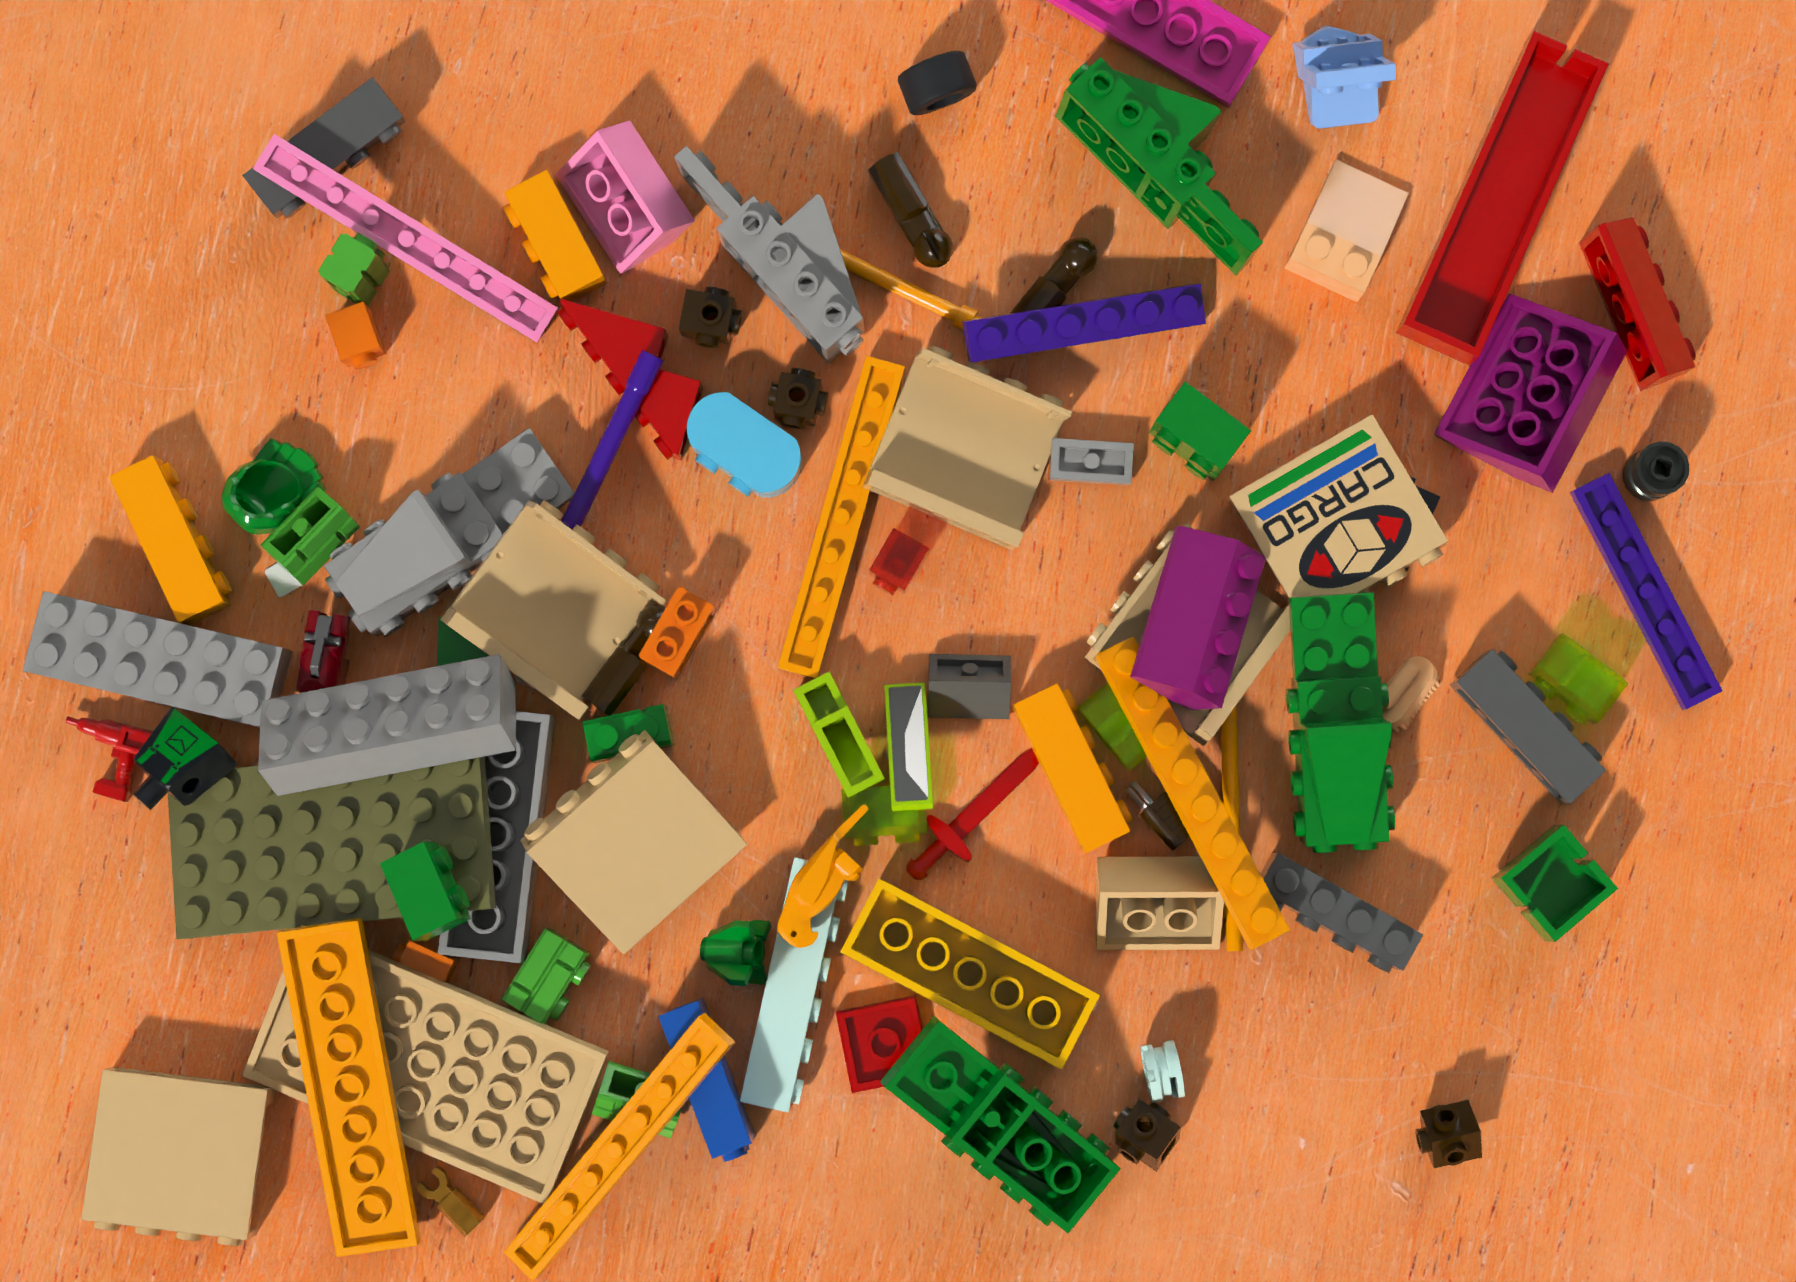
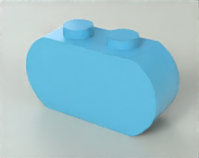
[687,392,802,498]

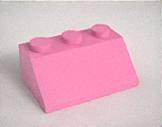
[555,121,695,274]

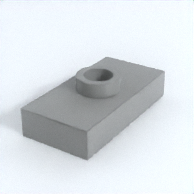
[1049,438,1134,486]

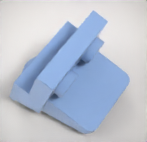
[1293,26,1396,129]

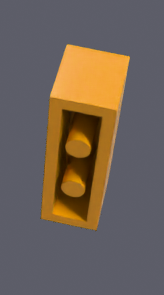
[503,169,607,302]

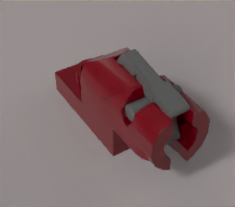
[295,610,350,693]

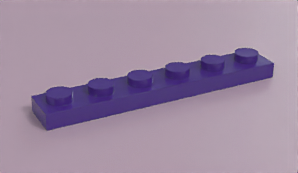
[962,283,1206,362]
[1570,473,1722,710]

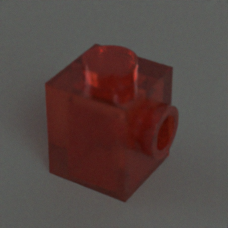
[869,528,929,596]

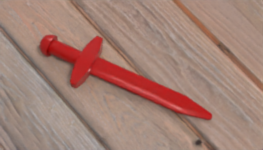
[906,748,1039,880]

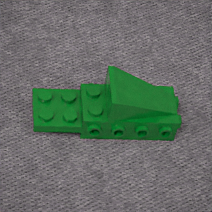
[1055,57,1263,276]
[1286,592,1395,853]
[880,1016,1121,1233]

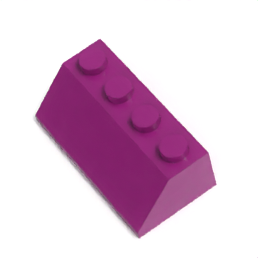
[1130,526,1266,710]

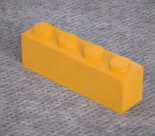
[109,455,232,625]
[1012,683,1133,854]

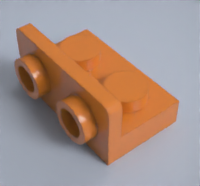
[639,587,717,680]

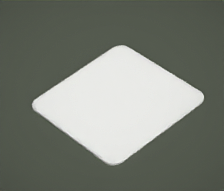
[265,563,302,597]

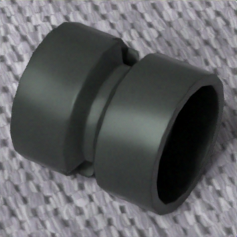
[1623,441,1689,501]

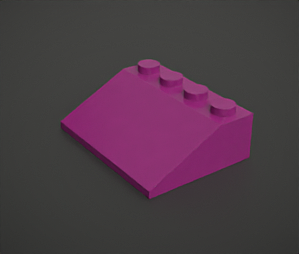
[1434,293,1627,493]

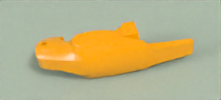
[777,805,868,948]

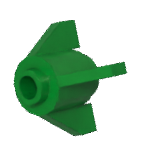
[700,920,772,986]

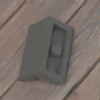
[928,654,1011,719]

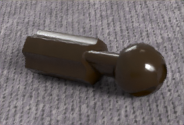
[868,152,954,268]
[1010,237,1098,313]
[582,604,666,716]

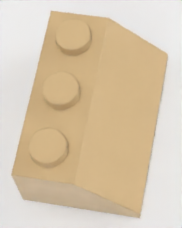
[1096,856,1224,950]

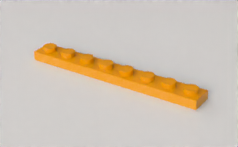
[778,356,905,679]
[1095,636,1290,951]
[504,1013,735,1281]

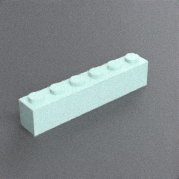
[740,857,849,1112]

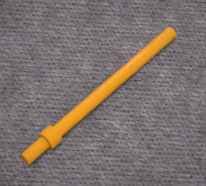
[840,249,982,331]
[1221,705,1243,951]

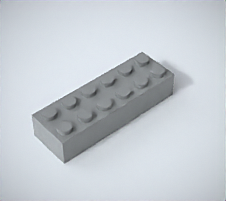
[23,591,293,727]
[258,654,516,796]
[438,711,556,963]

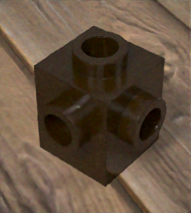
[679,287,742,348]
[768,368,828,429]
[1113,1099,1181,1172]
[1415,1100,1482,1168]

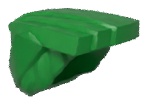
[222,438,326,535]

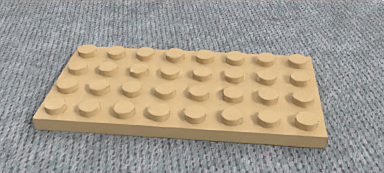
[242,925,609,1204]

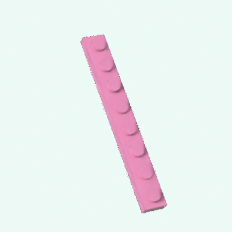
[253,134,558,343]

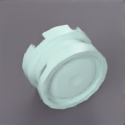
[1140,1040,1185,1103]

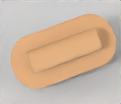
[1382,656,1441,733]

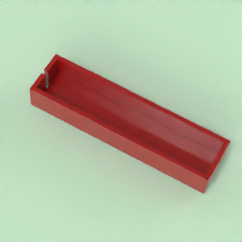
[1396,31,1609,366]

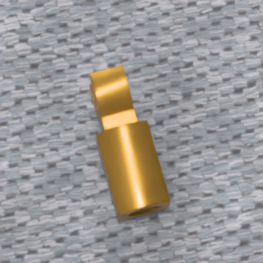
[416,1166,485,1237]

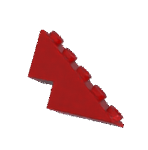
[557,299,703,460]

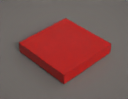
[836,995,923,1093]

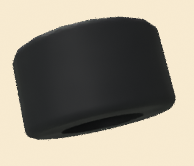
[898,51,977,115]

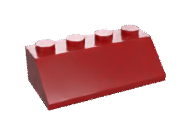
[1579,217,1696,391]

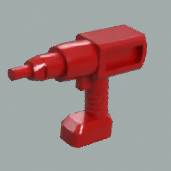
[66,716,153,802]

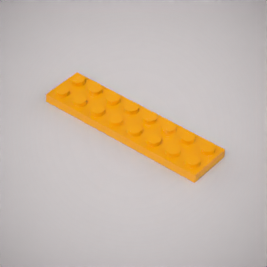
[277,917,421,1257]

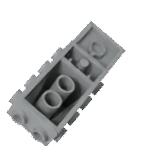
[674,146,865,364]
[324,428,575,637]

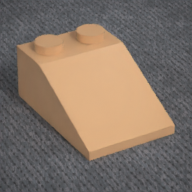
[1284,159,1409,302]

